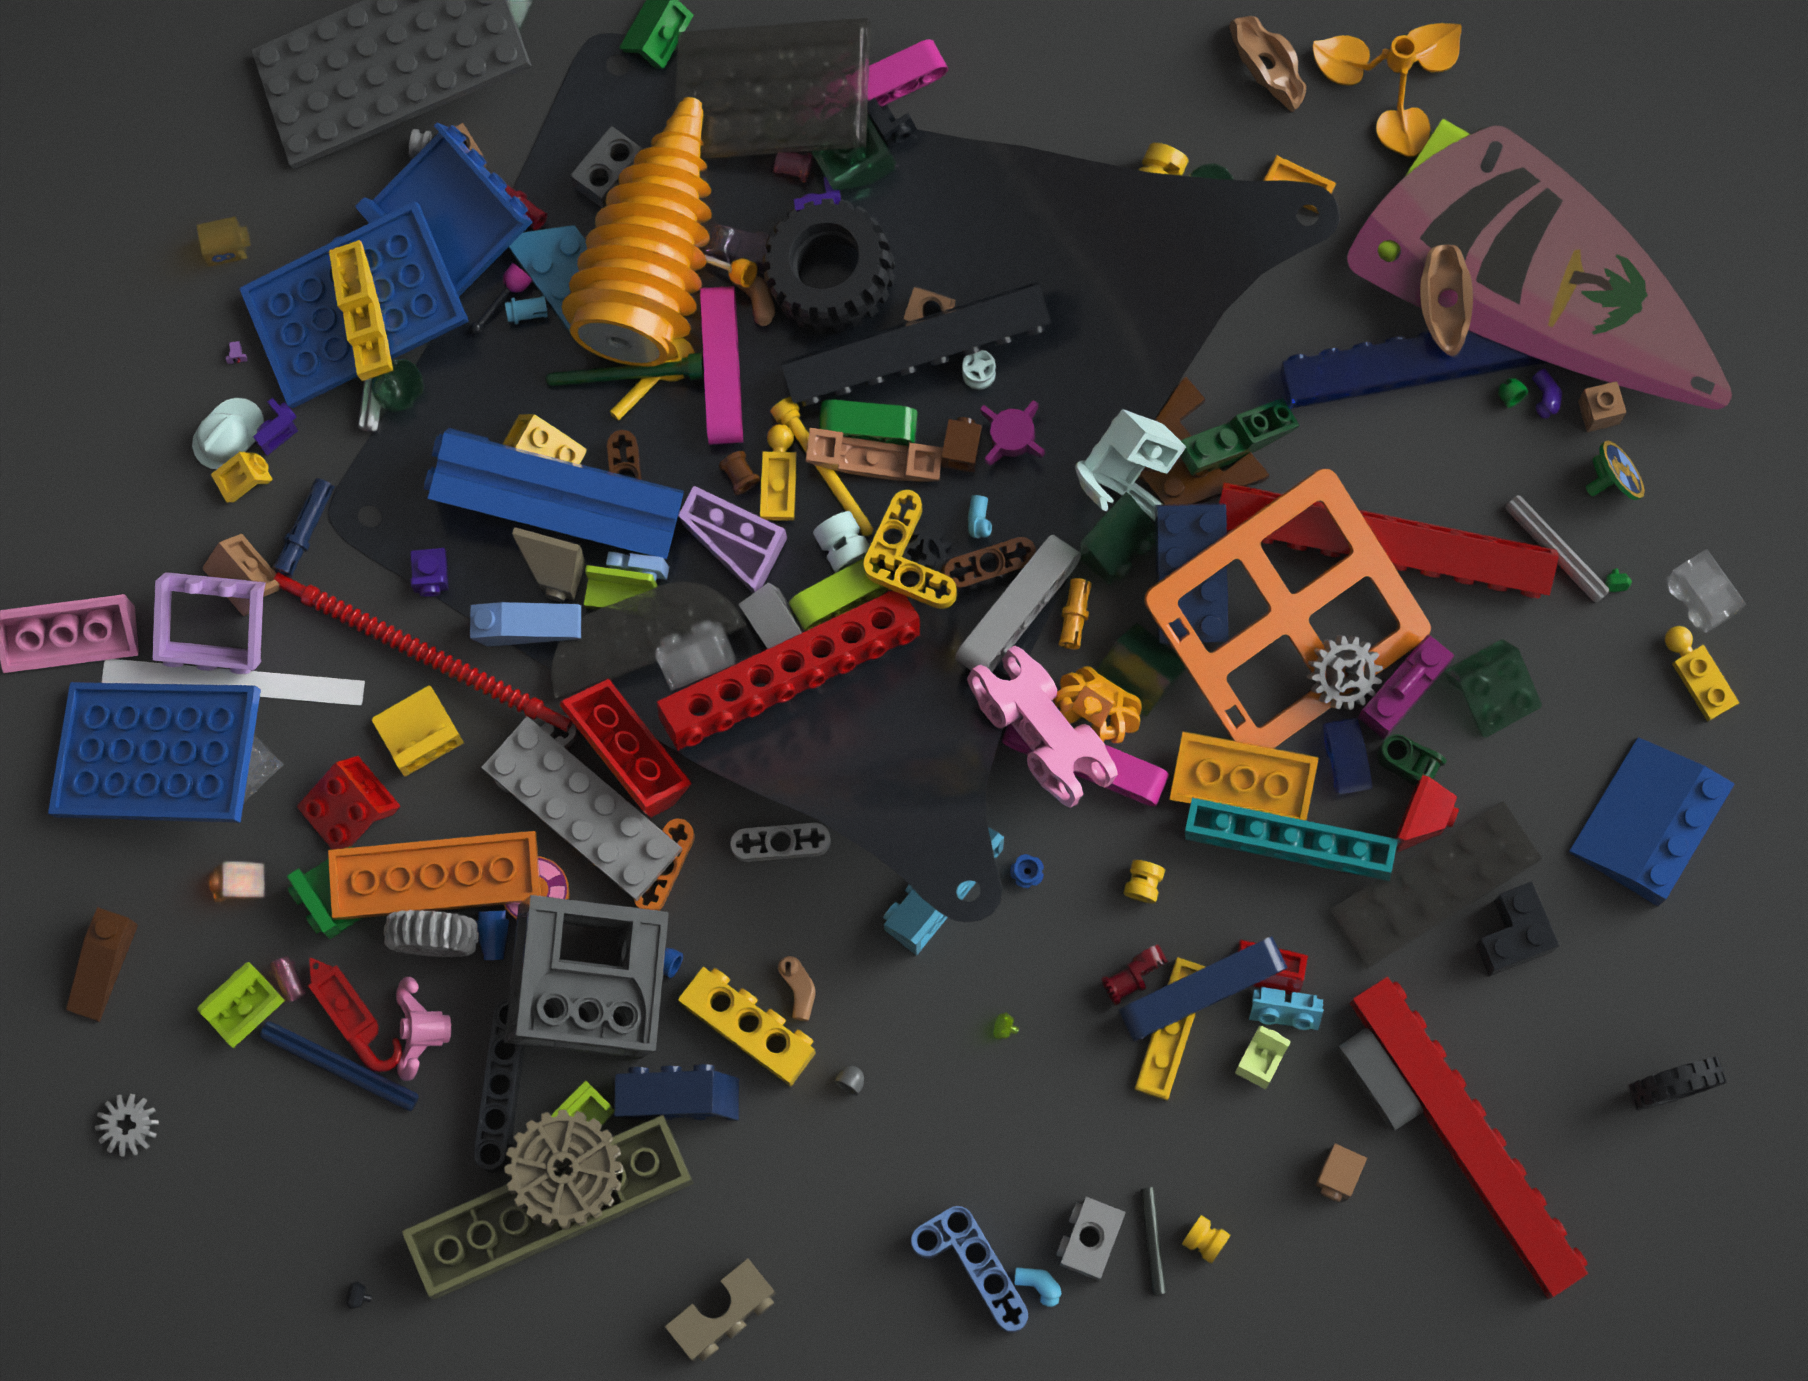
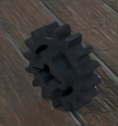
[880,521,954,589]

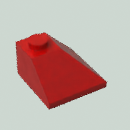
[1395,774,1459,853]

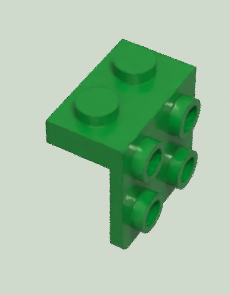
[287,847,362,939]

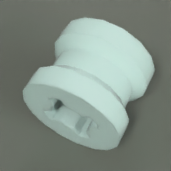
[962,350,996,390]

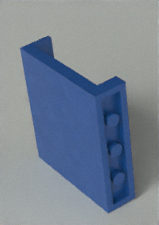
[355,123,533,297]

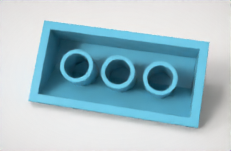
[883,827,1004,956]

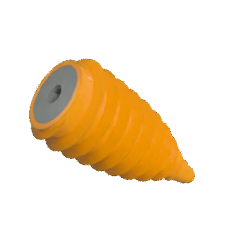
[561,97,712,367]

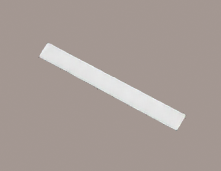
[101,659,365,705]

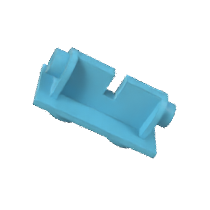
[1249,987,1324,1030]

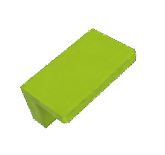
[584,565,658,618]

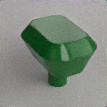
[1605,568,1632,592]

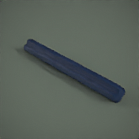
[260,1021,419,1111]

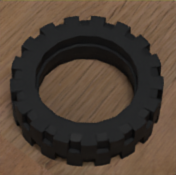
[1628,1056,1727,1111]

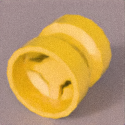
[1123,860,1165,904]
[1182,1215,1230,1264]

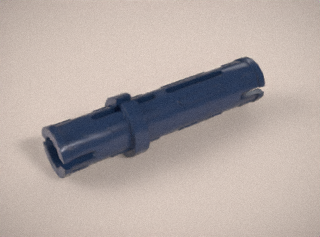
[272,478,335,577]

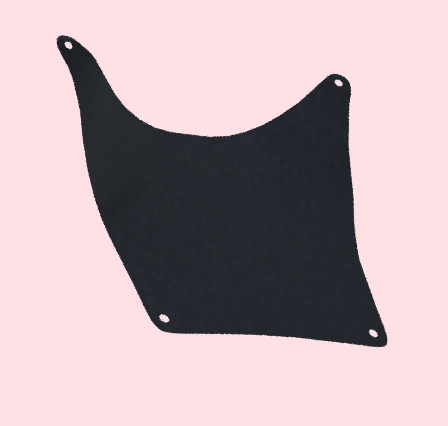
[328,33,1340,922]

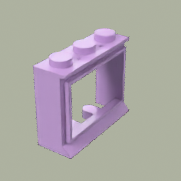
[152,572,266,674]

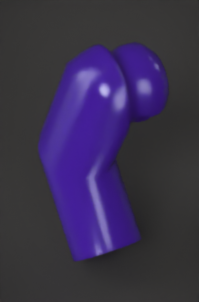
[1532,368,1562,419]

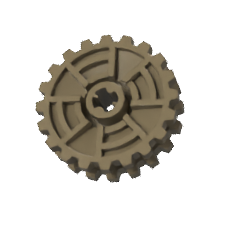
[505,1110,623,1229]

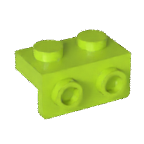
[197,962,285,1048]

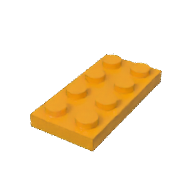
[1170,731,1319,821]

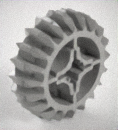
[383,910,479,958]

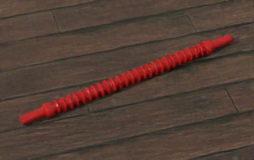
[273,573,573,732]

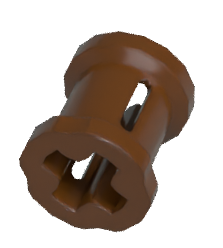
[718,451,761,495]

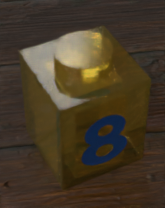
[196,216,251,267]

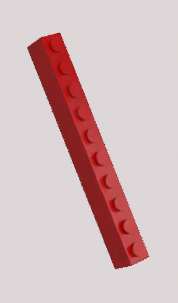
[1219,482,1559,598]
[1349,976,1589,1299]

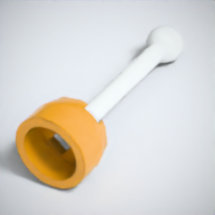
[705,255,757,288]

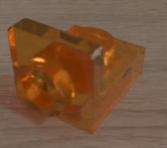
[209,862,264,902]

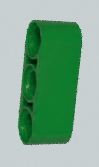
[818,400,918,446]

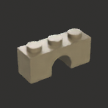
[665,1258,776,1362]

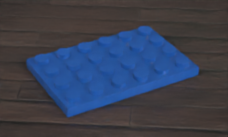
[239,201,469,408]
[48,682,261,823]

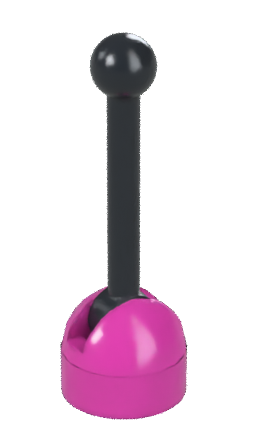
[469,263,533,335]

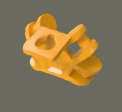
[1053,666,1142,743]

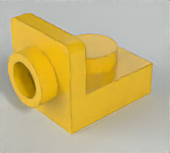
[211,452,273,502]

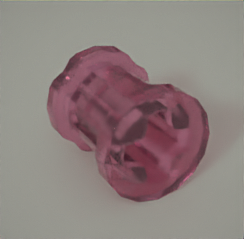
[773,145,814,183]

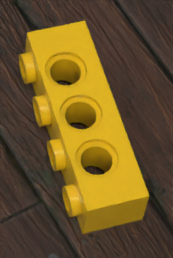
[678,967,816,1087]

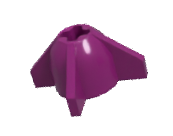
[980,400,1045,466]

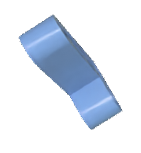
[911,1206,1028,1333]

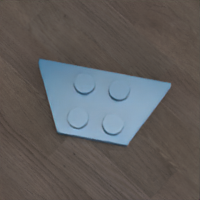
[508,225,587,336]

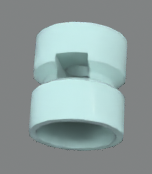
[813,511,870,573]

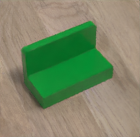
[620,0,694,69]

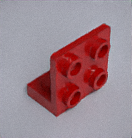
[297,756,401,850]

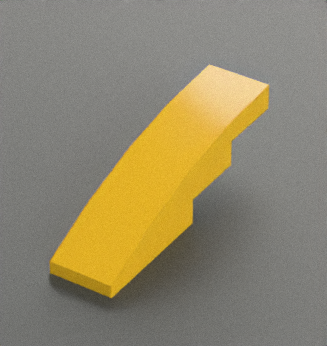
[329,240,393,381]

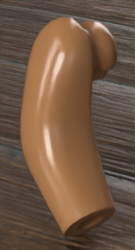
[732,275,776,326]
[778,956,816,1022]

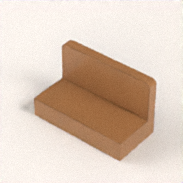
[203,534,280,616]

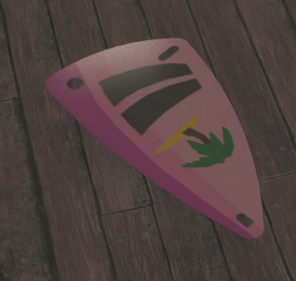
[1348,126,1732,410]

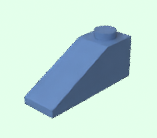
[470,602,581,647]

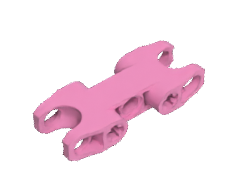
[967,646,1118,808]

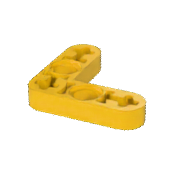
[863,490,957,609]

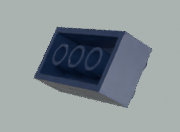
[1155,503,1228,643]

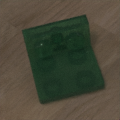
[1444,639,1542,738]

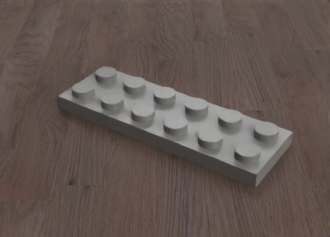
[481,716,682,901]

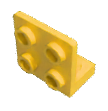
[503,414,587,464]
[372,686,464,777]

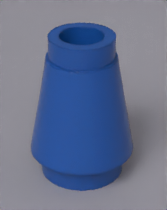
[476,911,509,960]

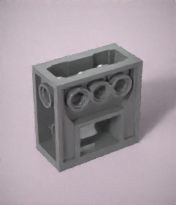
[504,895,669,1058]

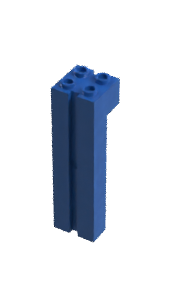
[424,428,684,559]

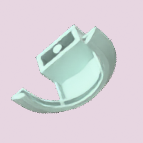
[1075,409,1186,521]

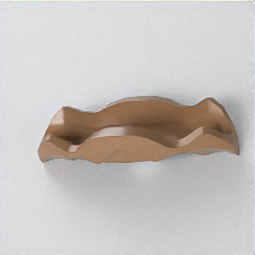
[1229,16,1306,112]
[1420,245,1473,357]

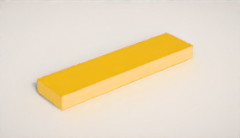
[1134,957,1206,1101]

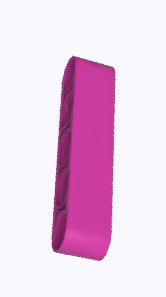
[790,39,948,139]
[700,286,743,445]
[1001,724,1169,806]

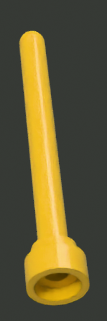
[770,397,873,536]

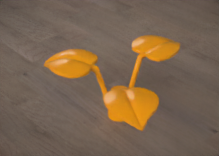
[1312,23,1462,157]

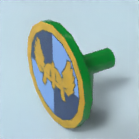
[1586,440,1645,501]

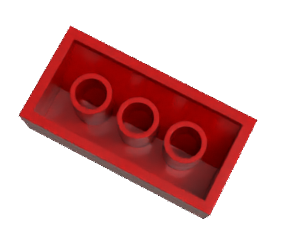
[559,679,692,818]

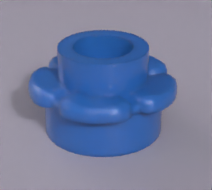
[1010,854,1044,888]

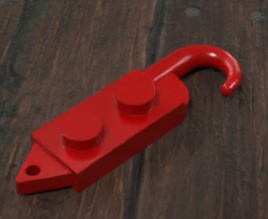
[308,958,402,1072]

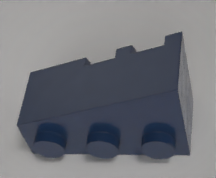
[615,1065,739,1120]

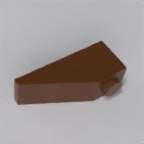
[66,907,138,1022]

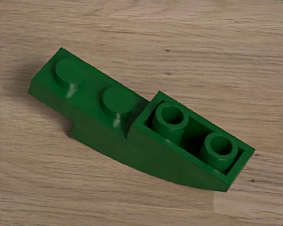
[1180,398,1300,475]

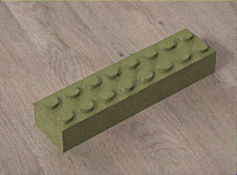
[402,1115,694,1300]

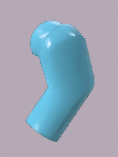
[968,495,992,539]

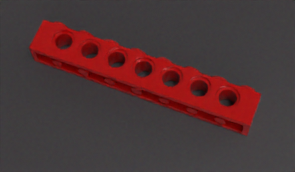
[657,590,920,750]

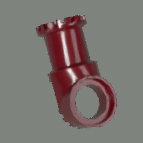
[1101,944,1168,1005]

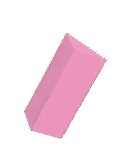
[0,594,139,673]

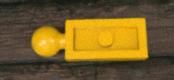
[760,424,797,521]
[1665,626,1740,722]

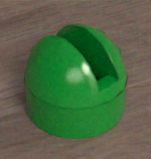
[1498,378,1528,408]

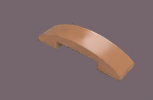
[805,428,943,482]

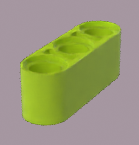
[788,559,888,631]

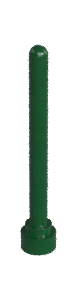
[545,353,704,386]

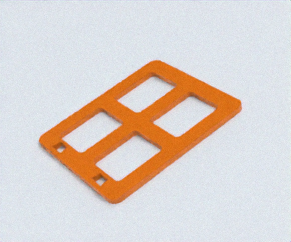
[1144,469,1431,749]

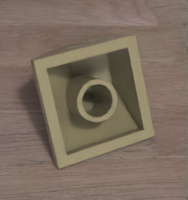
[512,527,586,602]

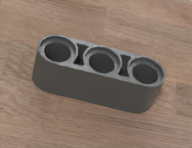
[1337,1028,1423,1131]

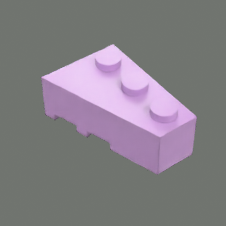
[678,486,787,593]

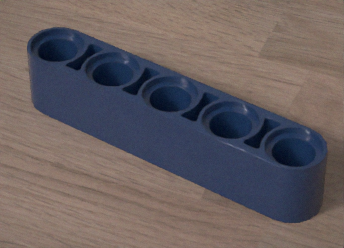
[1118,936,1288,1042]

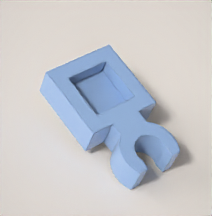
[606,552,669,581]

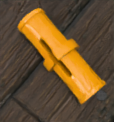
[1059,578,1092,650]

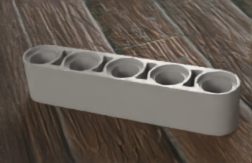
[955,535,1081,672]

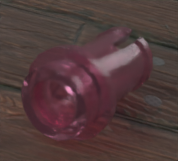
[269,956,306,1003]

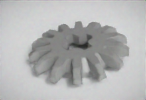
[95,1094,159,1157]

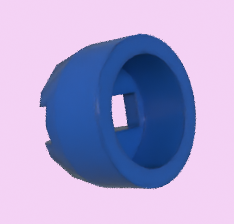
[663,948,683,978]

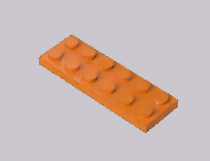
[328,831,541,920]

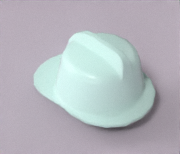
[192,398,264,469]

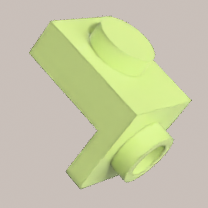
[1235,1026,1290,1089]

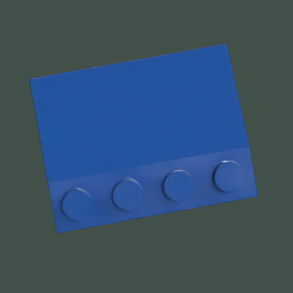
[1569,737,1735,906]

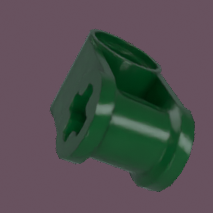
[1377,734,1447,786]

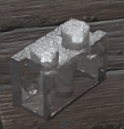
[1667,549,1746,634]
[655,620,736,691]

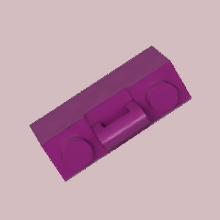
[1358,634,1455,740]

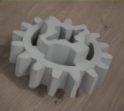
[1307,635,1383,710]

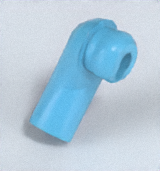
[1015,1267,1062,1307]

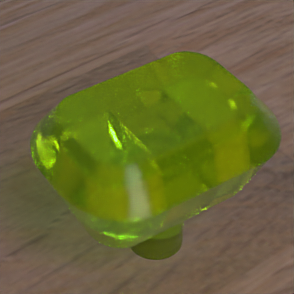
[993,1012,1019,1039]

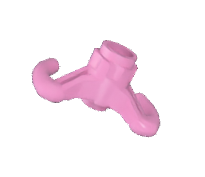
[396,977,451,1081]

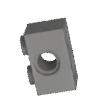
[1056,1197,1126,1281]

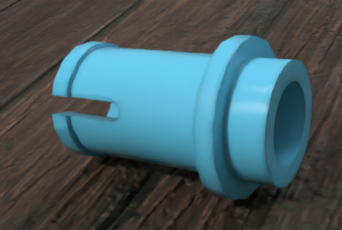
[505,296,548,324]

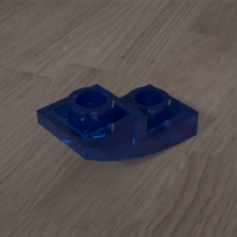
[1323,718,1373,794]

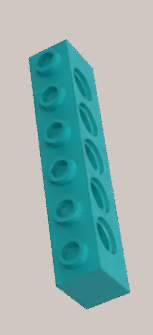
[1185,798,1398,881]

